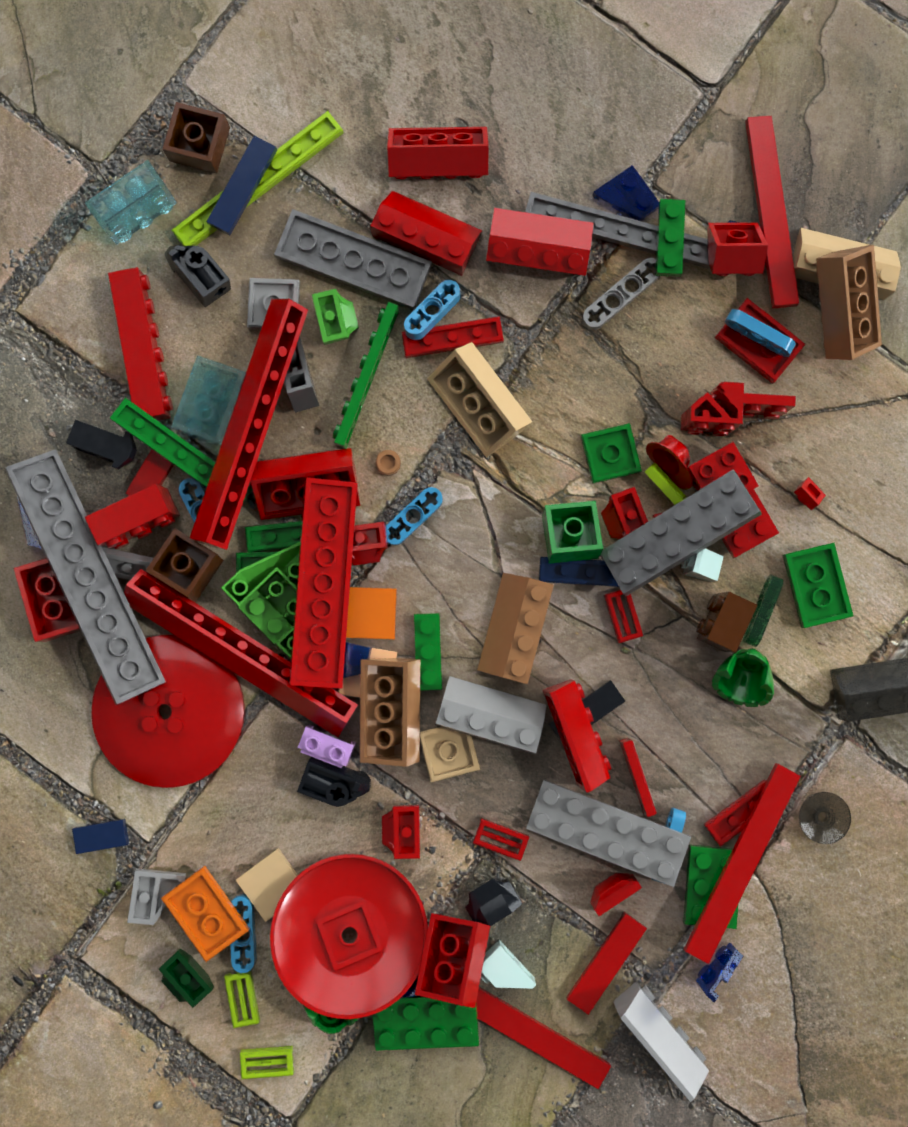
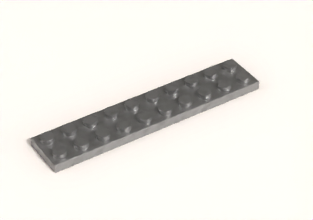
[5,449,166,705]

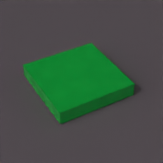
[580,423,642,484]

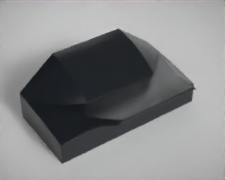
[465,878,523,926]

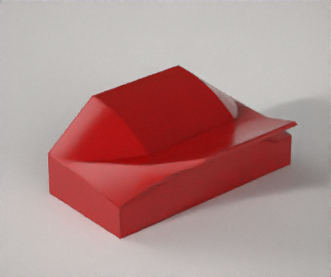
[601,487,648,539]
[352,522,388,566]
[382,805,420,859]
[590,872,642,916]

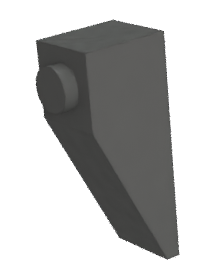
[284,336,319,413]

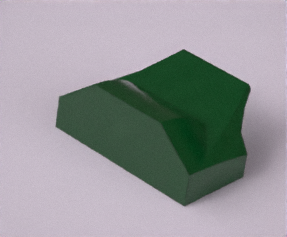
[159,949,214,1008]

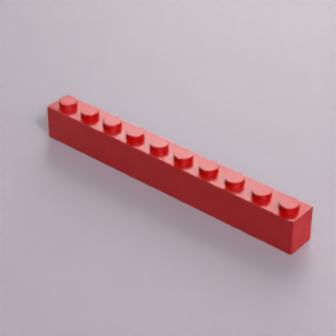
[189,298,308,550]
[124,569,358,737]

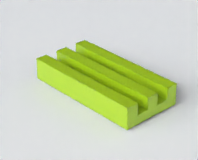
[645,463,687,505]
[224,970,260,1028]
[240,1046,294,1079]

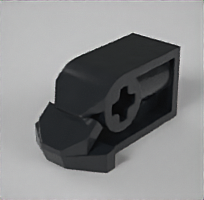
[165,245,231,307]
[66,420,137,470]
[297,757,371,807]

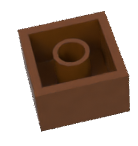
[162,102,230,174]
[145,528,224,603]
[696,592,757,652]

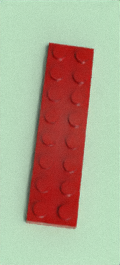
[289,477,358,689]

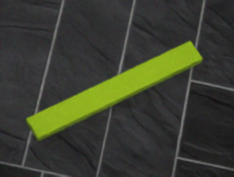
[171,111,343,247]

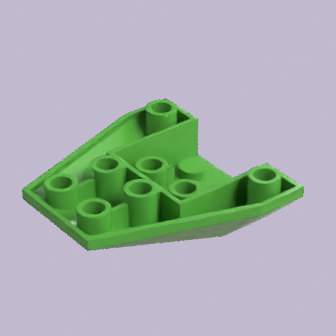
[221,542,300,659]

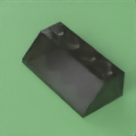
[830,657,908,722]

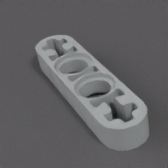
[582,258,660,330]

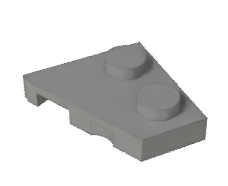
[127,868,186,925]

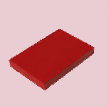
[714,298,806,384]

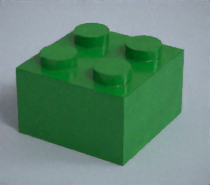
[542,501,603,563]

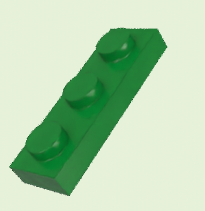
[656,199,686,277]
[414,613,442,690]

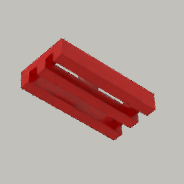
[604,590,643,643]
[473,818,530,861]

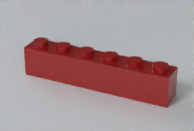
[108,267,173,421]

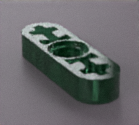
[743,574,783,647]

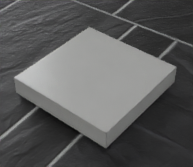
[247,278,300,330]

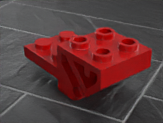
[681,382,796,436]
[687,442,779,558]

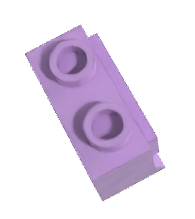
[298,724,356,768]

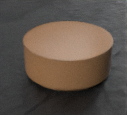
[376,450,401,476]

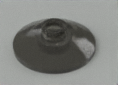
[799,792,851,844]

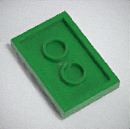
[783,543,854,628]
[683,845,738,929]

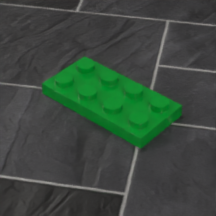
[373,994,479,1051]

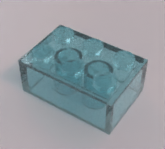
[85,160,177,245]
[171,355,246,447]

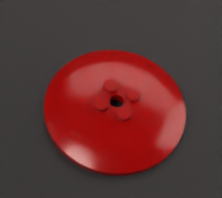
[92,635,245,788]
[270,854,428,1019]

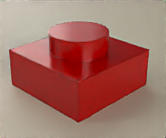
[794,477,826,510]

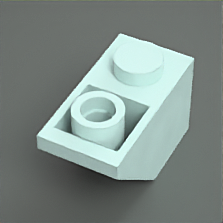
[681,548,724,582]

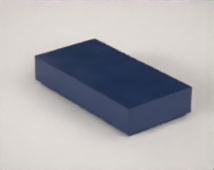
[72,818,129,854]

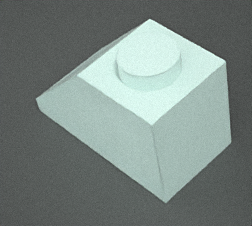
[481,940,536,989]

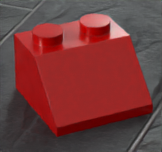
[707,223,768,276]

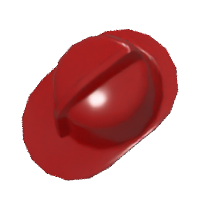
[646,435,693,490]

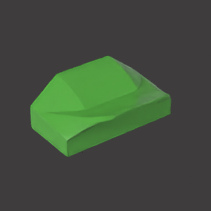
[312,289,359,345]

